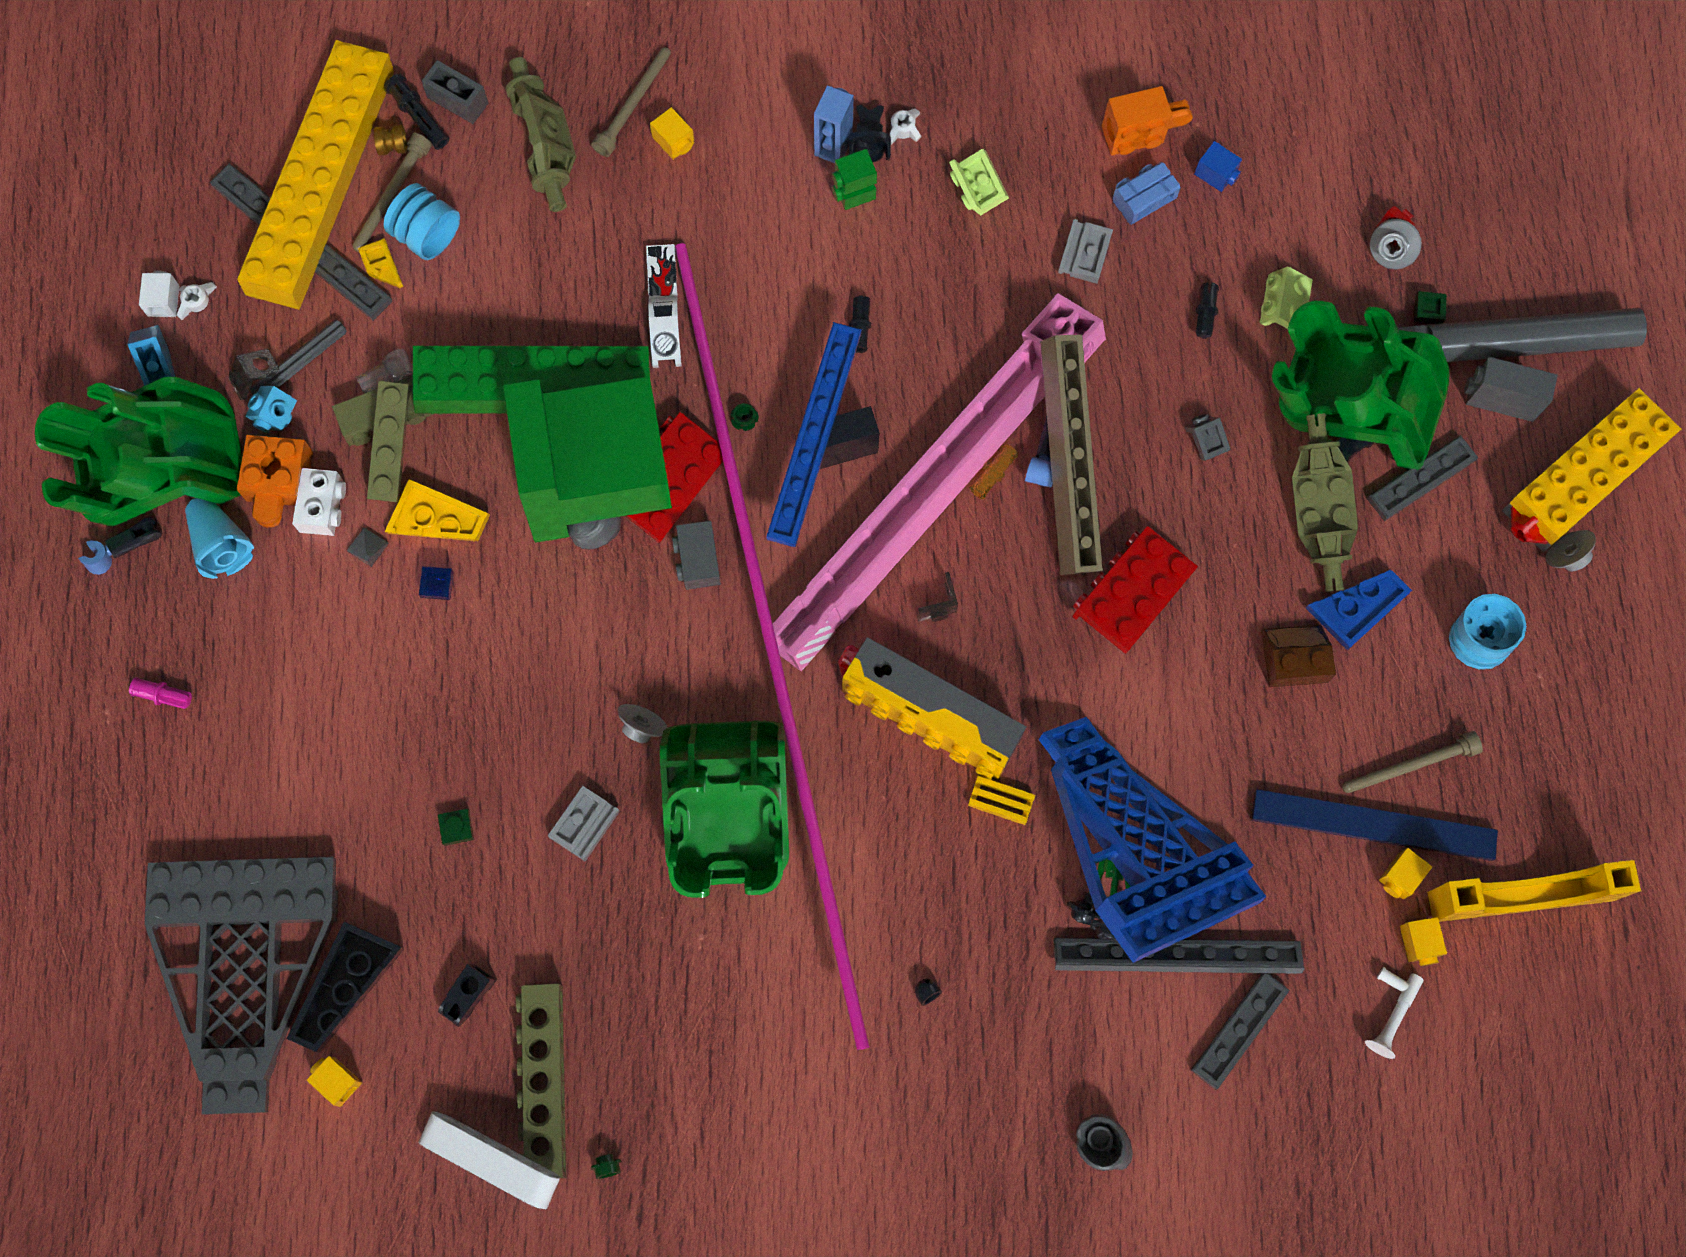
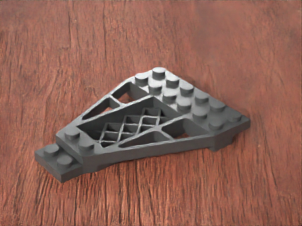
[144,857,338,1115]

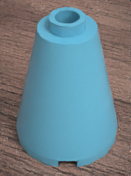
[185,498,254,579]

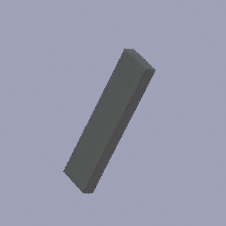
[1367,435,1478,522]
[1190,973,1290,1090]

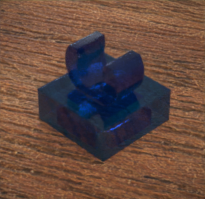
[419,566,454,600]

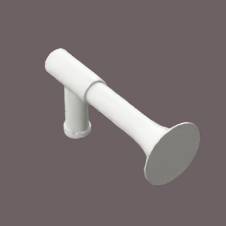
[1365,967,1424,1059]

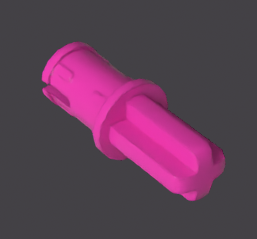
[129,677,192,709]

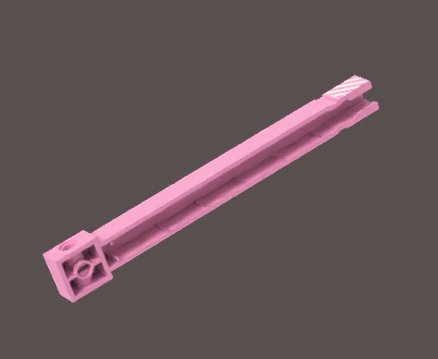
[773,293,1106,671]

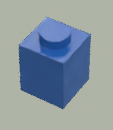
[1194,141,1242,193]

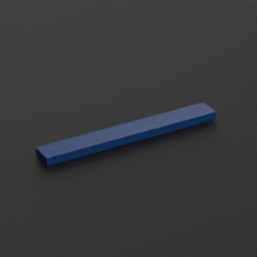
[766,322,862,548]

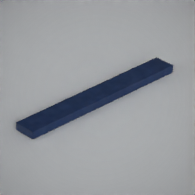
[1251,790,1498,861]

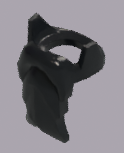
[849,105,891,162]

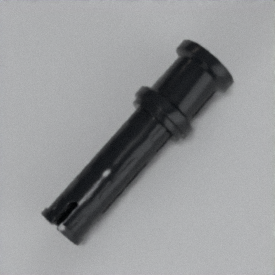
[384,74,450,150]

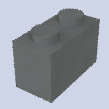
[421,60,489,124]
[672,521,721,590]

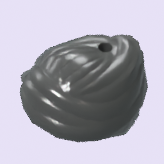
[568,517,622,550]
[1076,1114,1133,1171]

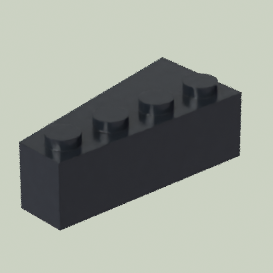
[286,922,404,1052]

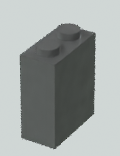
[1464,357,1558,422]

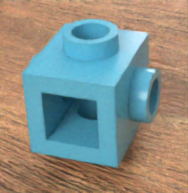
[245,386,297,433]

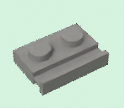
[1058,219,1113,284]
[548,786,620,862]

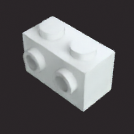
[292,468,346,536]

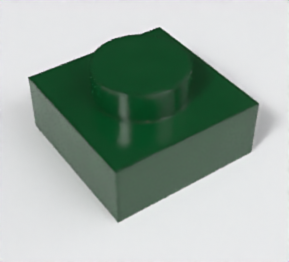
[1414,291,1447,324]
[437,808,474,846]

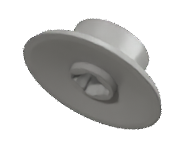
[1370,219,1422,269]
[1546,530,1596,571]
[618,704,668,743]

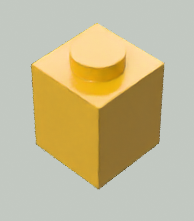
[650,107,694,160]
[1379,847,1432,899]
[1400,917,1447,966]
[306,1056,363,1107]

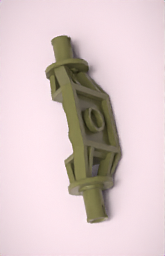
[505,57,577,212]
[1292,413,1358,592]

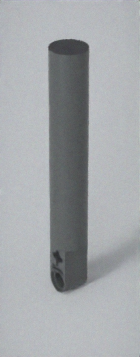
[1397,308,1647,362]

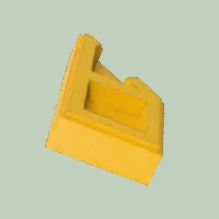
[358,238,403,288]

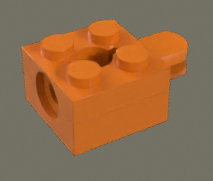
[1101,86,1193,155]
[237,435,313,528]

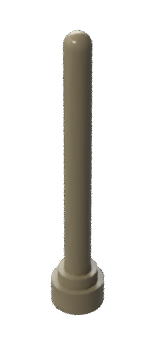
[591,47,671,157]
[352,133,432,252]
[1342,731,1483,793]

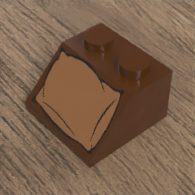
[1261,625,1336,687]

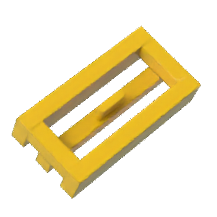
[968,776,1035,825]

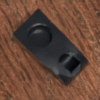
[438,964,497,1027]

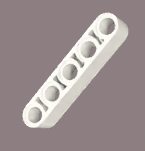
[419,1111,560,1209]

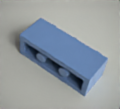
[814,85,854,163]

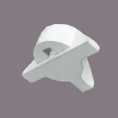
[889,109,921,145]
[177,282,217,320]

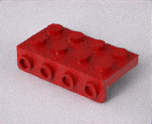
[625,412,723,543]
[1072,526,1198,654]

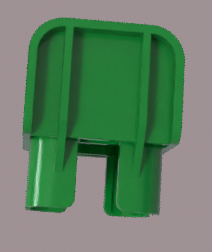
[1272,301,1449,470]
[35,377,242,526]
[660,721,789,898]

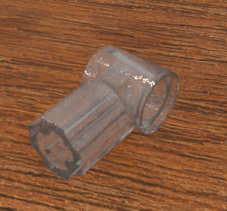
[355,349,413,393]

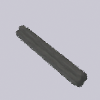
[249,320,347,395]

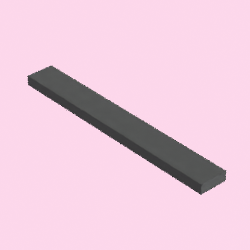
[209,164,393,321]
[1053,938,1304,974]

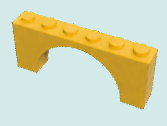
[1427,860,1641,922]

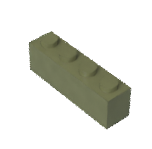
[332,376,441,446]
[367,381,411,502]

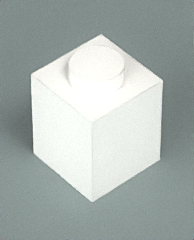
[139,271,179,317]

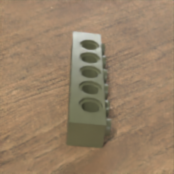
[516,984,566,1179]

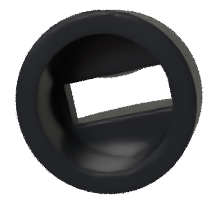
[914,978,942,1006]

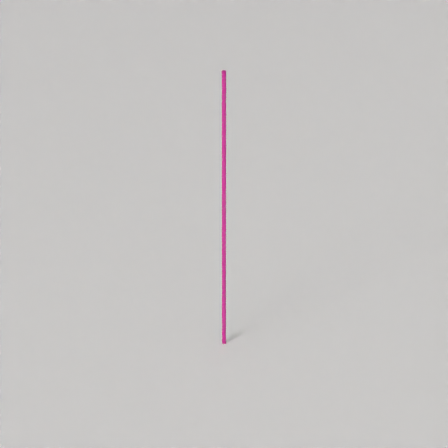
[675,243,869,1050]

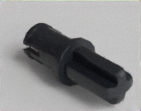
[1195,282,1219,339]
[849,295,871,353]

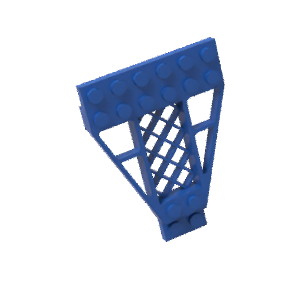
[1038,717,1267,963]

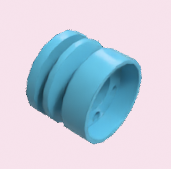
[383,183,460,260]
[1449,594,1527,670]

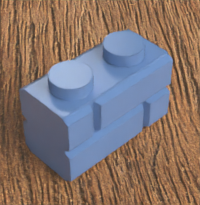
[1112,162,1181,225]

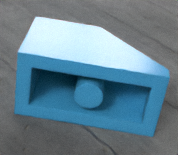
[127,325,175,386]

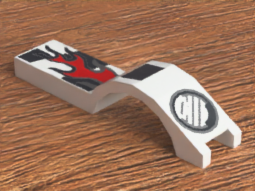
[646,244,681,368]

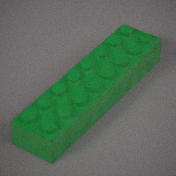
[413,346,650,414]

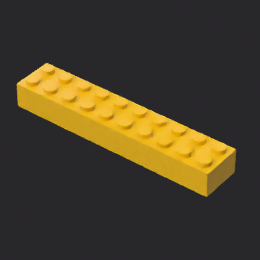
[237,40,395,310]

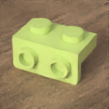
[949,149,1009,215]
[1260,266,1313,329]

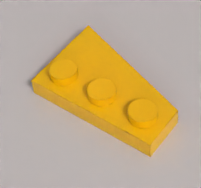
[385,479,490,542]

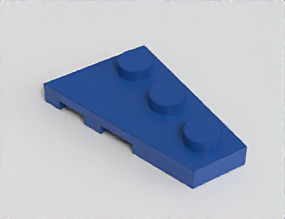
[1306,570,1412,650]

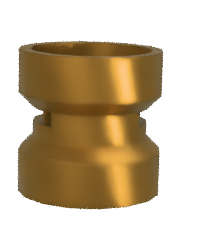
[374,125,408,156]

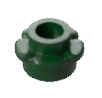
[730,403,759,431]
[591,1154,622,1179]

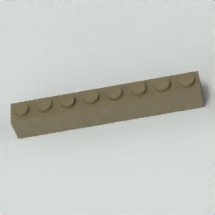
[1040,334,1103,575]

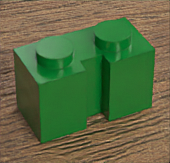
[832,149,877,210]

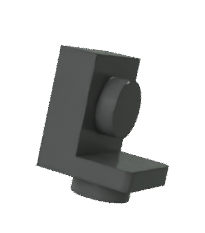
[1185,414,1231,461]

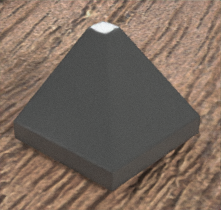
[347,528,389,567]

